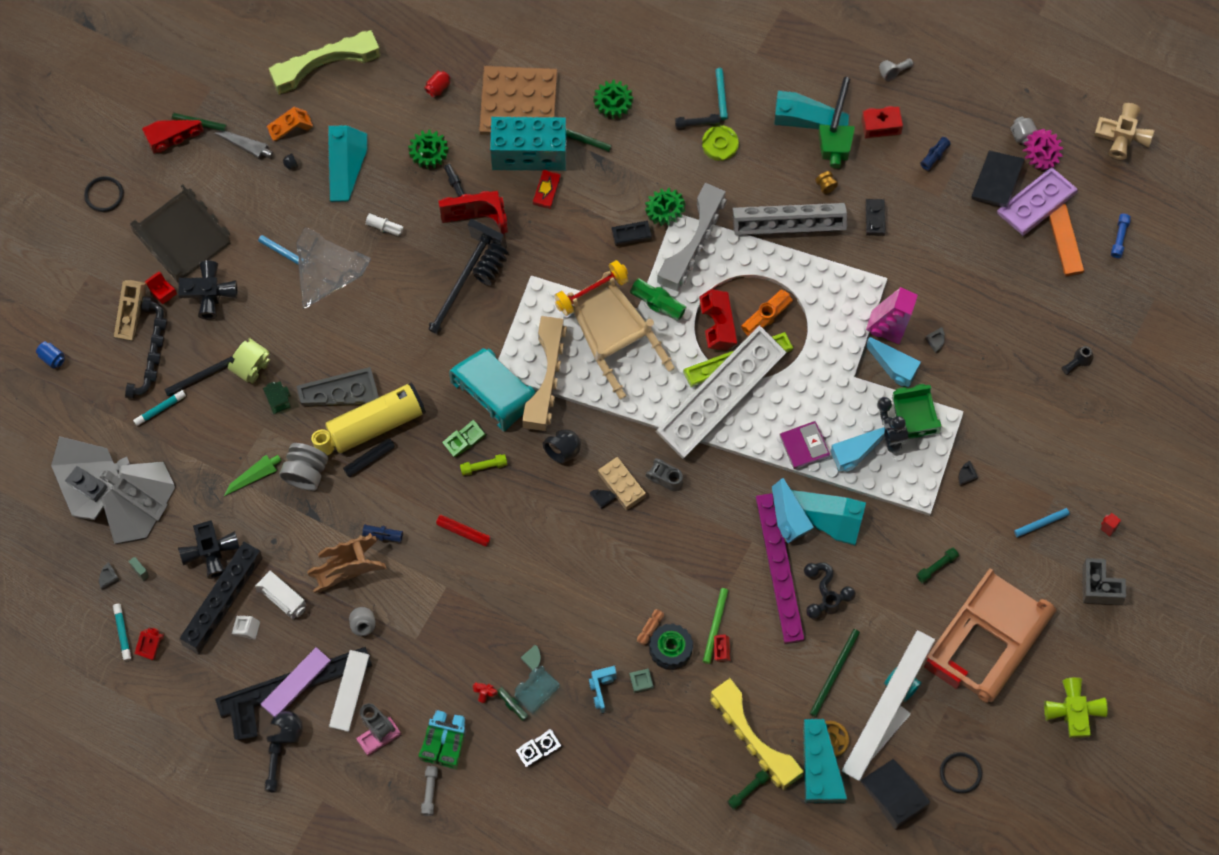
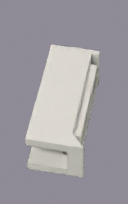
[255,571,306,620]

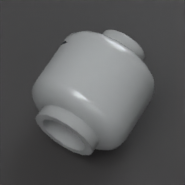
[1011,117,1037,145]
[349,607,375,636]

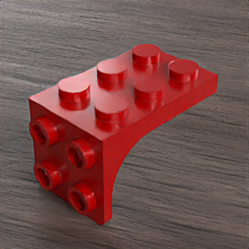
[438,191,508,237]

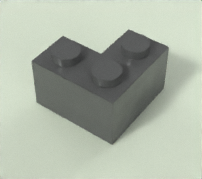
[1083,558,1126,605]

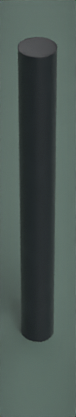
[829,77,850,133]
[164,356,235,396]

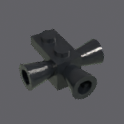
[178,260,238,320]
[178,520,240,579]

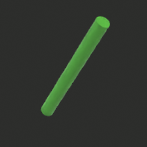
[703,588,728,664]

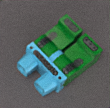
[418,710,466,770]

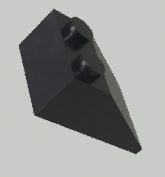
[860,759,930,830]

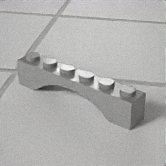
[657,183,727,292]

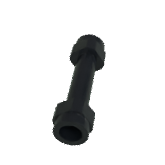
[675,114,720,130]
[265,743,282,792]

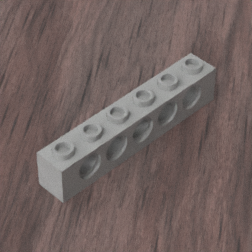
[733,203,847,235]

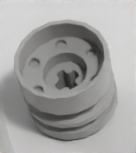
[279,443,328,490]

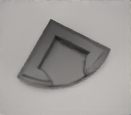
[925,327,945,353]
[99,562,119,590]

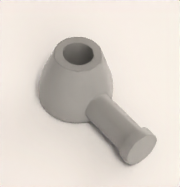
[879,58,913,81]

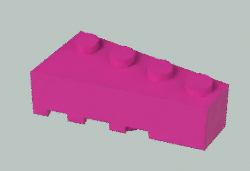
[866,287,918,344]

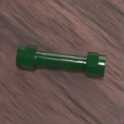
[916,547,960,584]
[727,769,770,810]

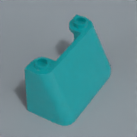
[449,348,536,432]

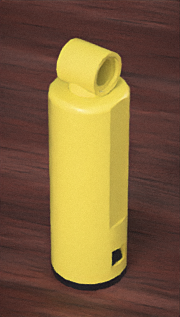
[311,382,426,455]

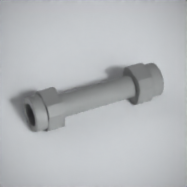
[421,766,438,816]

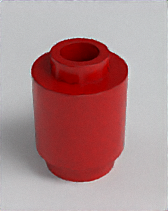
[424,71,451,98]

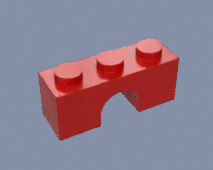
[699,289,737,351]

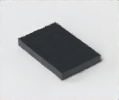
[971,150,1025,208]

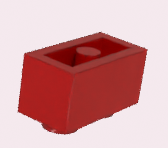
[1101,513,1121,536]
[714,634,730,662]

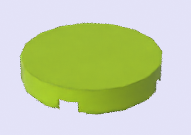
[702,126,739,161]

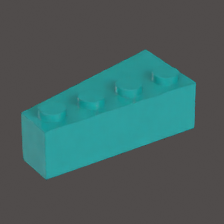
[803,719,847,803]

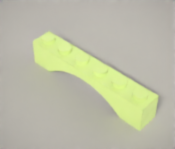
[269,30,380,95]

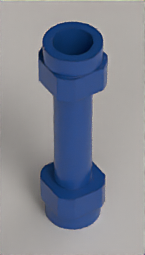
[1111,214,1131,258]

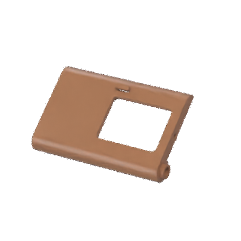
[927,568,1056,702]

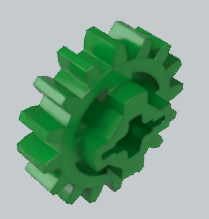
[593,80,633,119]
[408,129,449,169]
[645,188,686,226]

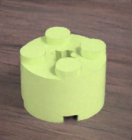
[228,338,270,384]

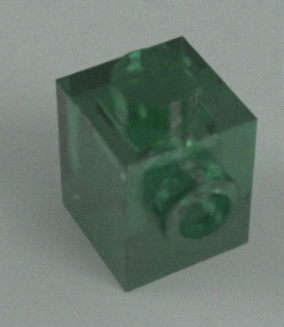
[263,381,291,414]

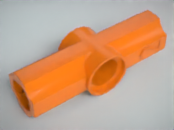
[741,289,793,336]

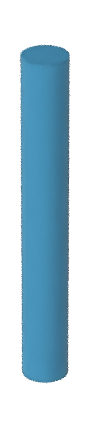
[258,235,309,268]
[1014,508,1070,538]

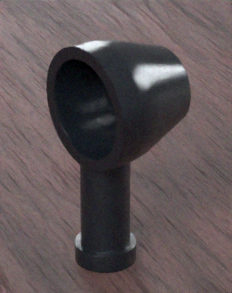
[1061,346,1093,375]

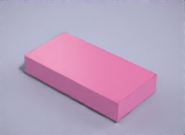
[356,717,401,756]

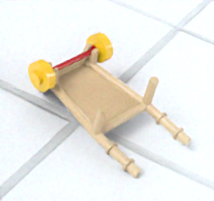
[554,260,675,400]

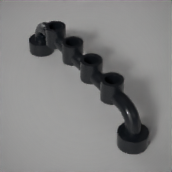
[125,296,167,399]

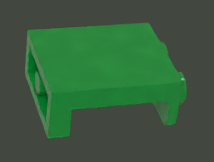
[892,384,942,439]

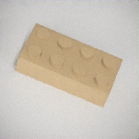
[598,457,646,511]

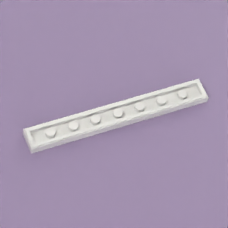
[842,630,935,781]

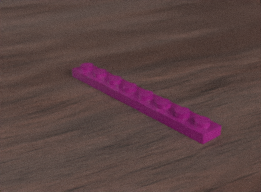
[756,493,804,644]

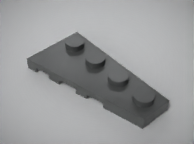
[296,367,379,406]

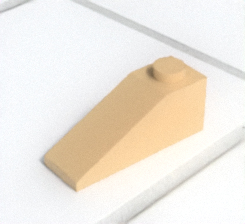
[114,280,147,340]

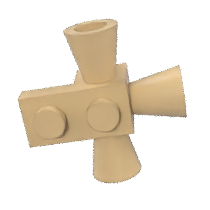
[1094,103,1154,160]

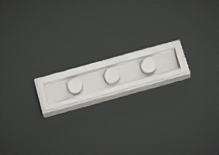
[329,650,369,732]

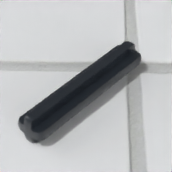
[343,438,395,477]

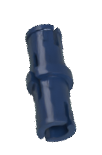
[920,137,951,171]
[362,524,403,543]

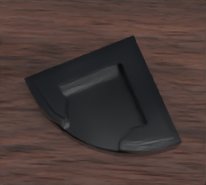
[958,461,978,486]
[590,489,617,509]

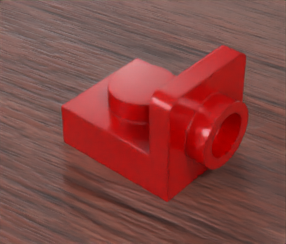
[134,627,164,660]

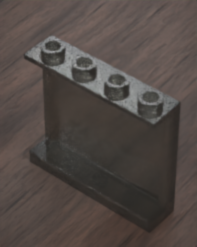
[130,185,231,283]

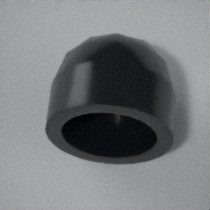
[283,153,298,169]

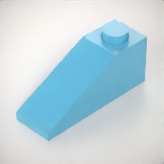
[866,337,921,387]
[830,427,885,472]
[772,478,814,543]

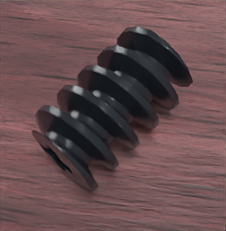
[473,243,509,286]

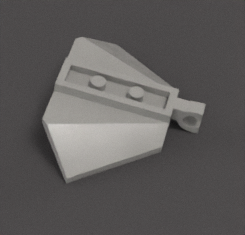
[51,436,130,520]
[99,462,175,543]

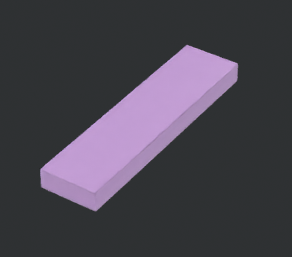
[261,648,331,717]

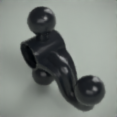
[877,397,908,454]
[804,562,856,619]

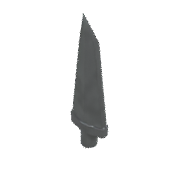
[215,132,273,158]

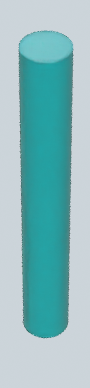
[715,68,728,120]

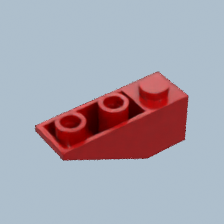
[142,120,204,154]

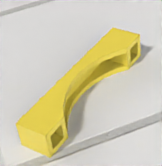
[710,678,803,790]

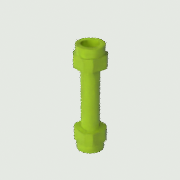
[460,454,507,476]

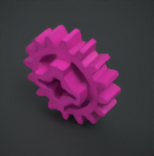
[1023,129,1063,170]

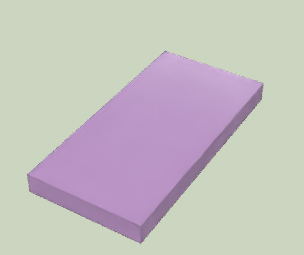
[997,167,1078,236]

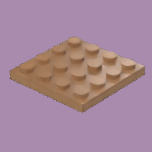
[480,66,557,135]

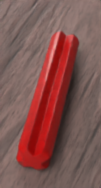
[436,515,491,547]

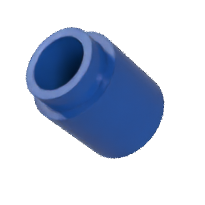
[36,341,65,368]

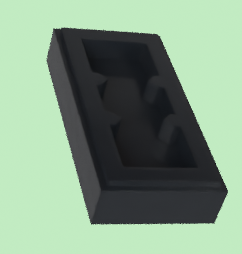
[611,220,652,247]

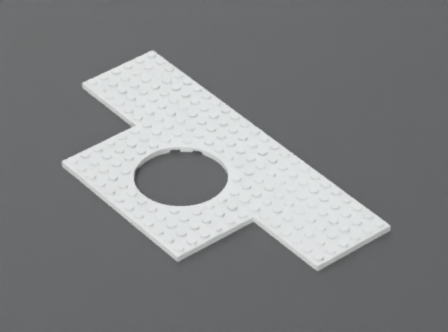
[498,215,964,516]

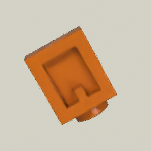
[267,107,313,141]

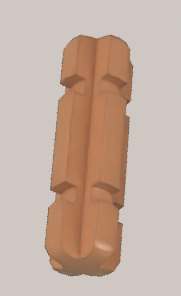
[637,609,664,646]

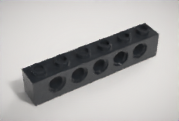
[179,541,263,655]

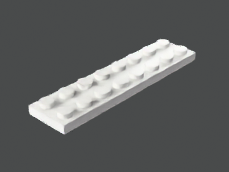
[655,326,786,459]

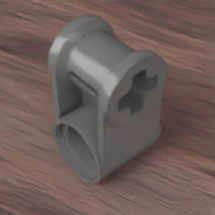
[645,458,683,491]
[360,703,395,743]

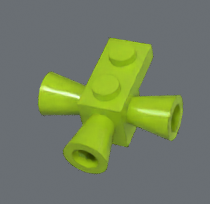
[1044,677,1107,738]

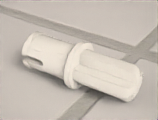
[366,213,403,236]

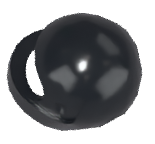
[543,429,581,463]
[267,711,303,743]

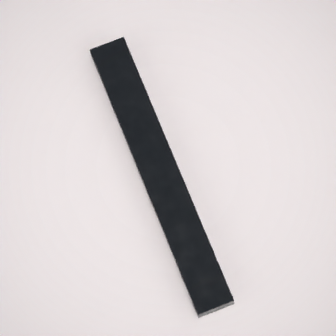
[215,646,372,719]

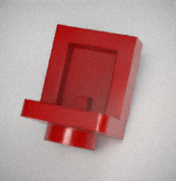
[145,271,177,305]

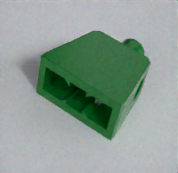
[818,125,855,168]

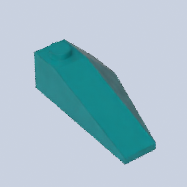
[774,91,849,129]
[328,125,367,202]
[791,490,866,546]

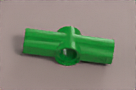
[630,278,687,321]

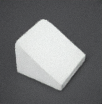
[232,616,260,639]

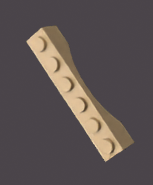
[523,316,567,431]

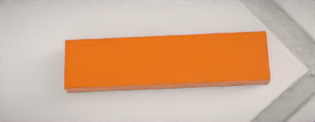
[1049,204,1084,276]

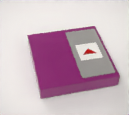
[779,421,830,469]

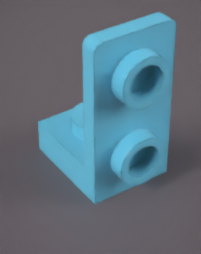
[589,666,616,714]

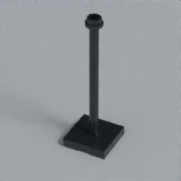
[428,219,507,334]

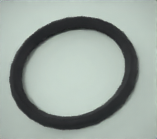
[84,176,123,212]
[940,752,982,793]

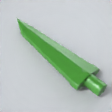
[224,455,282,496]

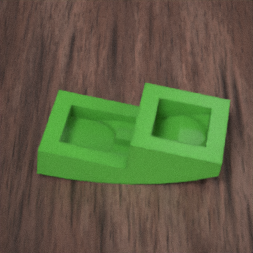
[442,420,486,457]

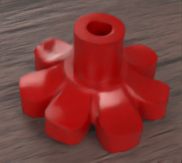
[472,682,497,703]

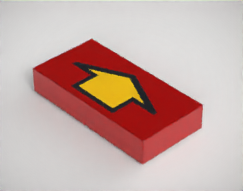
[533,170,561,209]

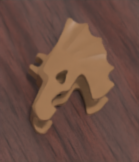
[307,533,387,593]

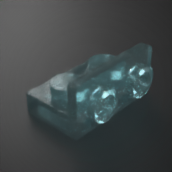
[515,666,560,714]

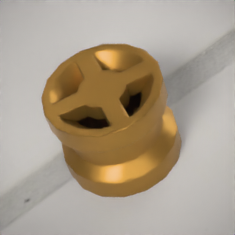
[815,171,838,194]

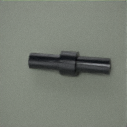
[444,164,465,197]

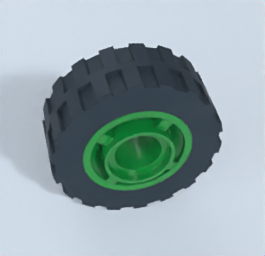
[649,623,693,670]

